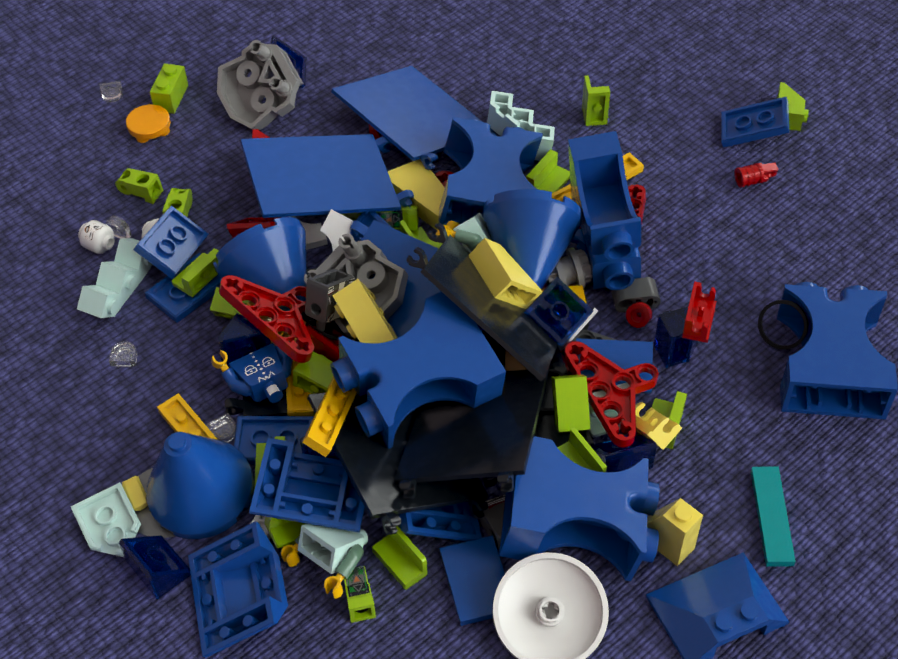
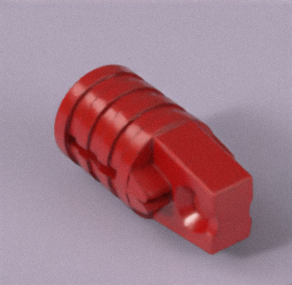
[734,162,778,188]

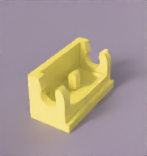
[636,402,682,450]

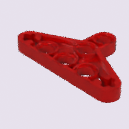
[219,275,314,363]
[564,341,658,448]

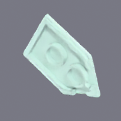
[71,482,141,558]

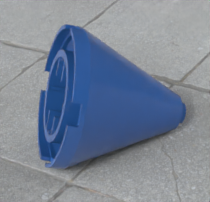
[483,189,582,290]
[213,217,307,321]
[146,432,254,539]

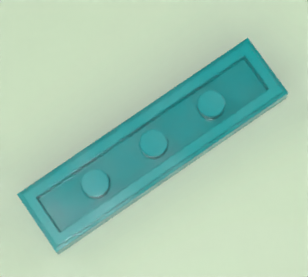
[751,466,796,567]

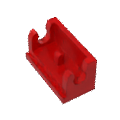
[682,281,717,343]

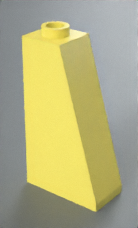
[387,159,445,230]

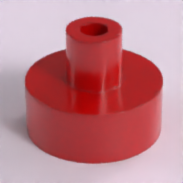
[626,302,652,328]

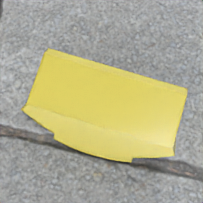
[122,476,148,511]

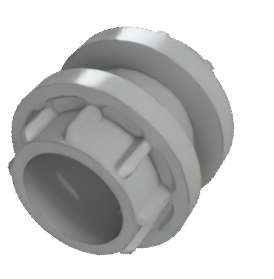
[546,247,592,289]

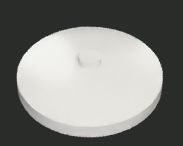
[493,552,609,659]

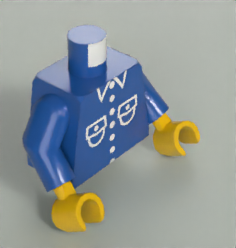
[211,331,293,403]

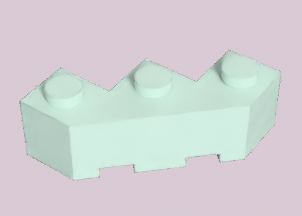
[487,91,555,161]
[77,238,152,318]

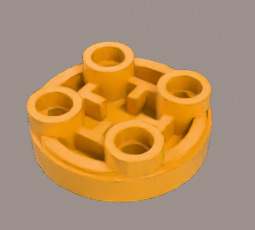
[126,104,171,143]

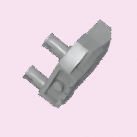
[217,40,304,130]
[304,234,408,338]

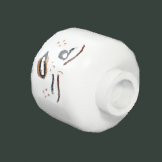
[78,220,115,254]

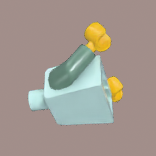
[436,213,492,253]
[281,524,368,599]

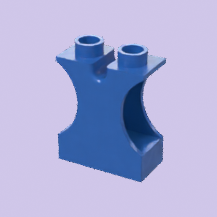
[438,117,543,225]
[568,131,641,290]
[776,282,898,419]
[330,291,506,449]
[499,436,660,582]

